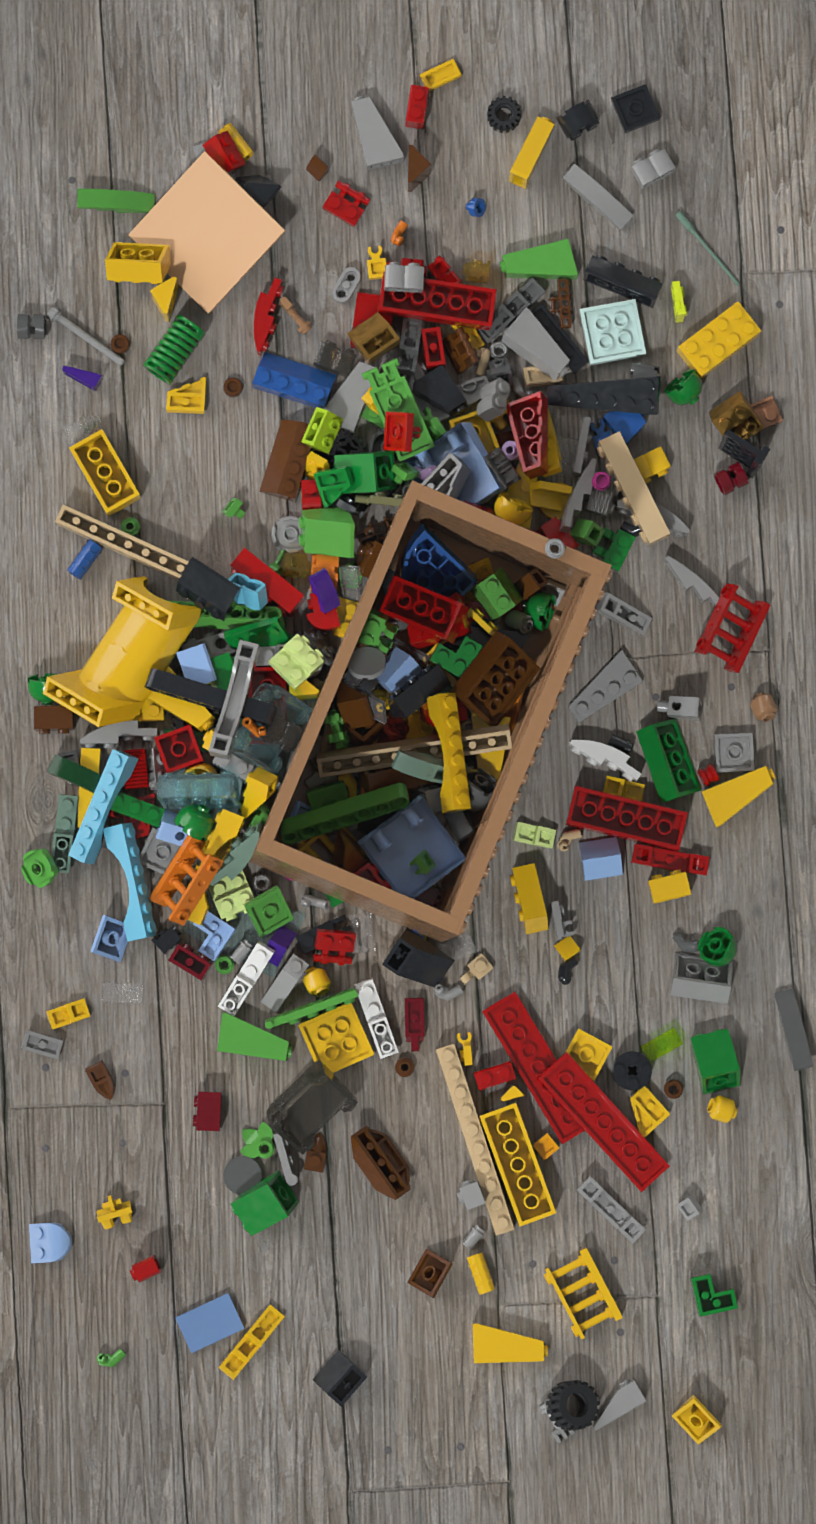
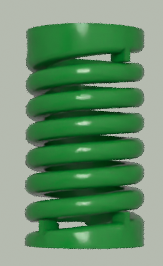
[143,315,205,385]

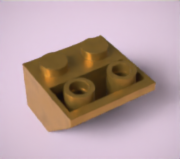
[347,312,400,365]
[709,391,764,440]

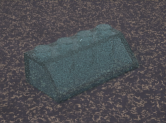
[157,772,241,810]

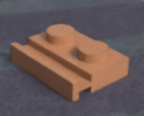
[751,396,783,431]

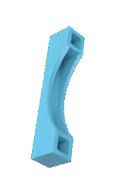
[68,749,138,864]
[103,823,157,942]

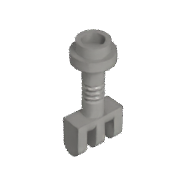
[539,1400,575,1444]

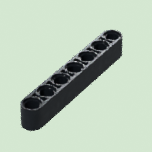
[144,668,277,726]

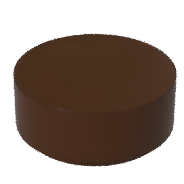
[110,334,130,354]
[223,378,243,398]

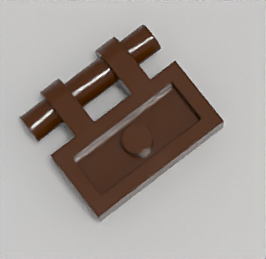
[442,327,479,375]

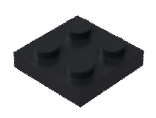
[611,84,660,133]

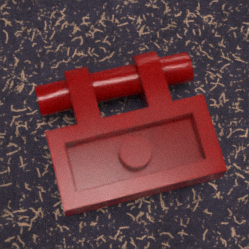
[322,180,371,228]
[313,929,356,966]

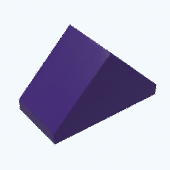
[267,926,297,967]

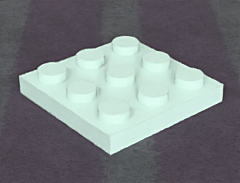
[579,299,646,365]

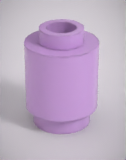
[502,441,520,461]

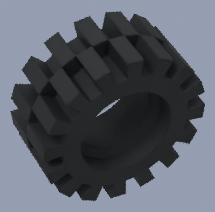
[487,96,521,133]

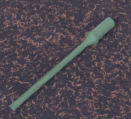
[675,211,740,286]

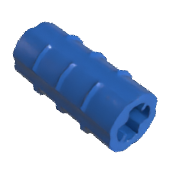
[67,539,103,580]

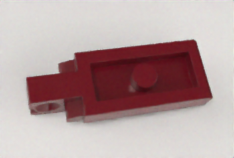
[404,998,424,1052]

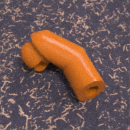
[391,220,408,246]
[242,717,267,738]

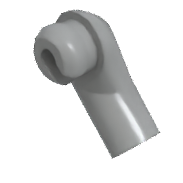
[300,894,330,910]
[434,984,463,1001]

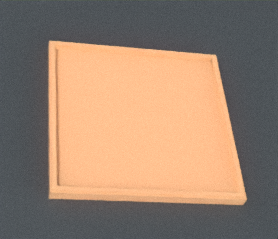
[129,151,286,314]

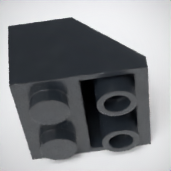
[312,1350,367,1407]

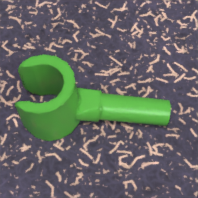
[269,550,286,575]

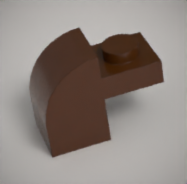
[514,568,548,600]

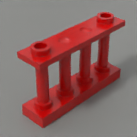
[694,583,771,673]

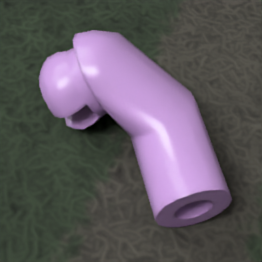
[414,465,437,481]

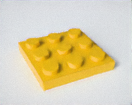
[298,1003,374,1078]

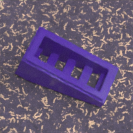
[62,366,103,391]

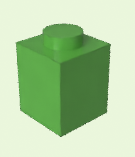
[570,518,605,547]

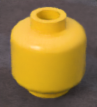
[303,967,331,997]
[707,1095,738,1123]

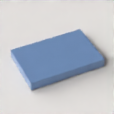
[175,1293,244,1353]

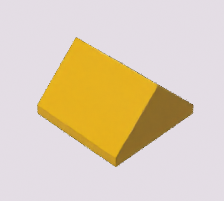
[150,277,179,322]
[289,680,320,701]
[672,1395,722,1444]

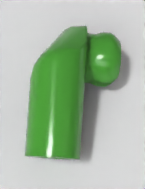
[97,1348,126,1367]

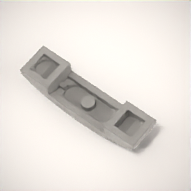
[577,1176,646,1244]

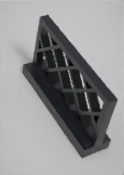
[718,430,771,479]

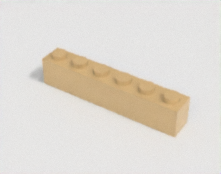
[597,431,670,547]

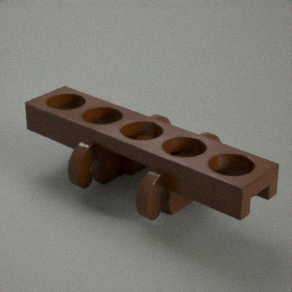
[548,279,573,329]
[355,516,394,543]

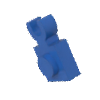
[590,419,611,455]

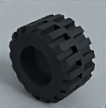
[546,1380,600,1430]

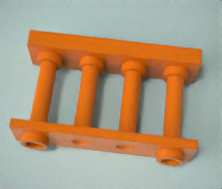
[149,835,224,926]

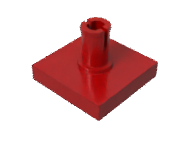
[383,412,421,452]

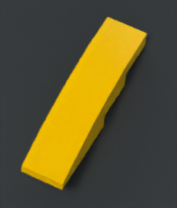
[78,748,101,828]
[218,1305,285,1380]

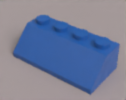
[252,352,337,409]

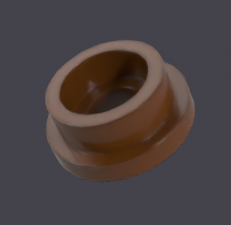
[395,1058,414,1077]
[664,1079,683,1099]

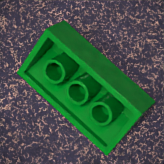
[636,719,702,804]

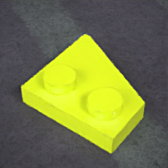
[671,281,687,323]

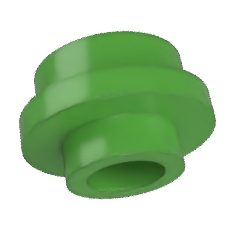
[121,518,140,536]
[215,955,234,974]

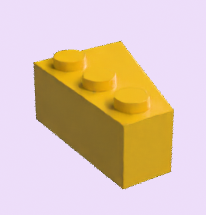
[509,863,548,934]

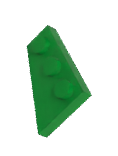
[224,616,291,649]

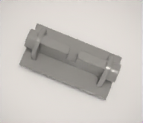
[146,748,168,790]

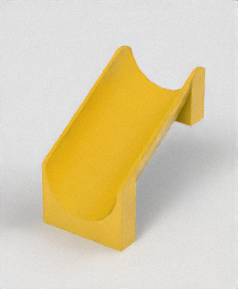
[43,576,201,727]

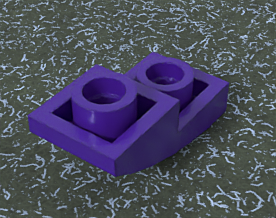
[309,568,340,614]

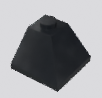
[235,175,282,208]

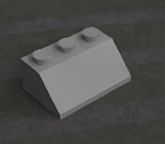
[670,953,733,1004]

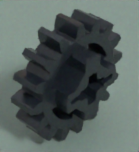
[326,431,367,465]

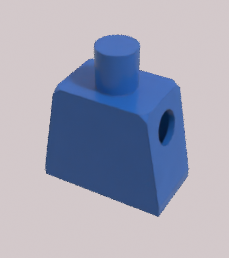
[602,411,646,445]

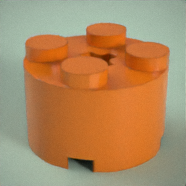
[310,554,339,592]

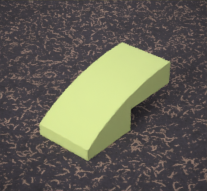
[512,822,556,849]

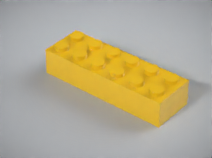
[479,1103,556,1226]

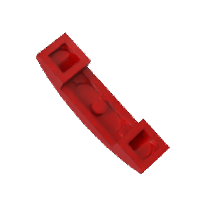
[631,843,710,876]

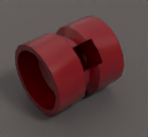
[714,462,749,496]

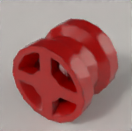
[697,764,719,787]

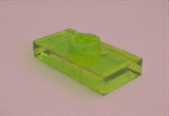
[640,1027,683,1063]

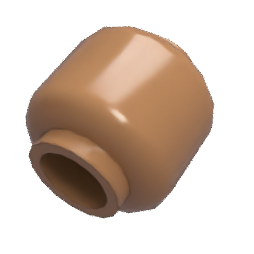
[750,692,778,722]

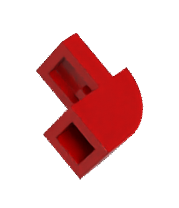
[301,480,322,510]
[306,593,341,631]

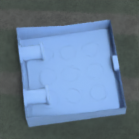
[403,422,505,506]
[357,796,466,899]

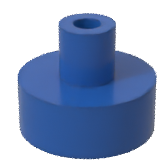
[466,198,486,217]

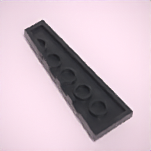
[547,376,661,415]

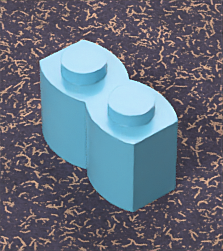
[228,573,268,610]

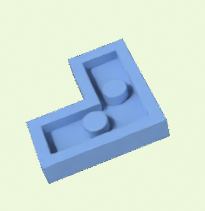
[193,911,236,962]

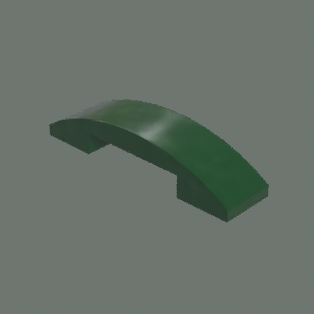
[47,755,124,794]

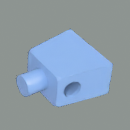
[156,809,188,846]

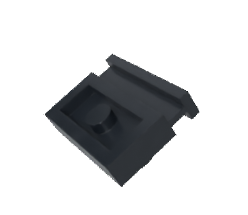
[336,493,372,519]

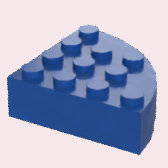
[399,523,478,597]

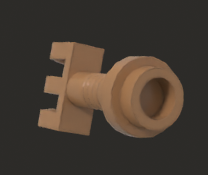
[280,297,312,335]

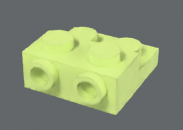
[268,634,324,690]
[208,870,254,922]

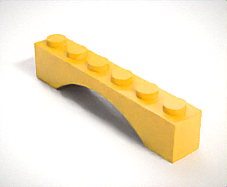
[427,693,471,813]
[187,809,246,925]

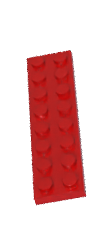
[482,992,585,1144]
[538,1052,670,1193]

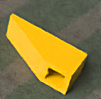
[240,767,278,818]

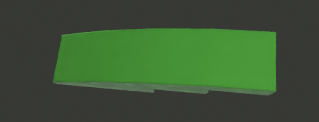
[77,188,155,213]

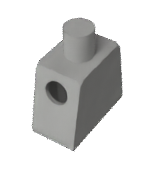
[657,696,702,722]

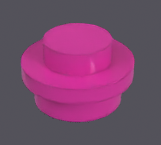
[592,472,611,491]

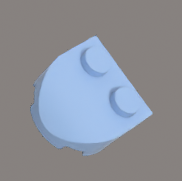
[29,1222,72,1263]

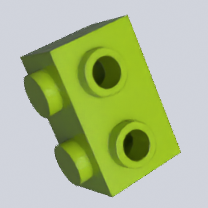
[301,407,344,454]

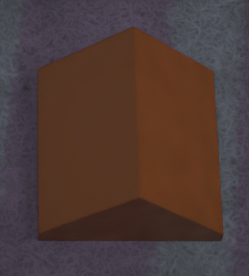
[408,145,431,192]
[337,682,375,730]
[407,1249,453,1298]

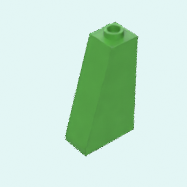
[499,239,578,280]
[217,1013,292,1061]

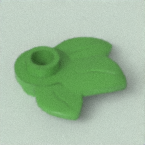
[240,1122,275,1159]

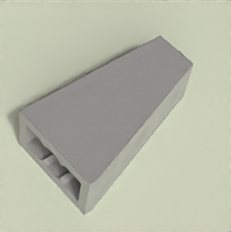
[351,96,404,171]
[501,307,570,381]
[324,361,375,435]

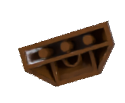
[351,1126,411,1200]

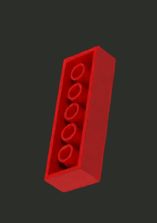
[377,272,497,331]
[565,786,688,852]

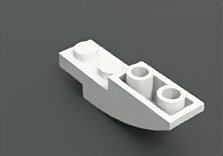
[569,740,641,782]
[218,941,275,1016]
[354,978,399,1059]

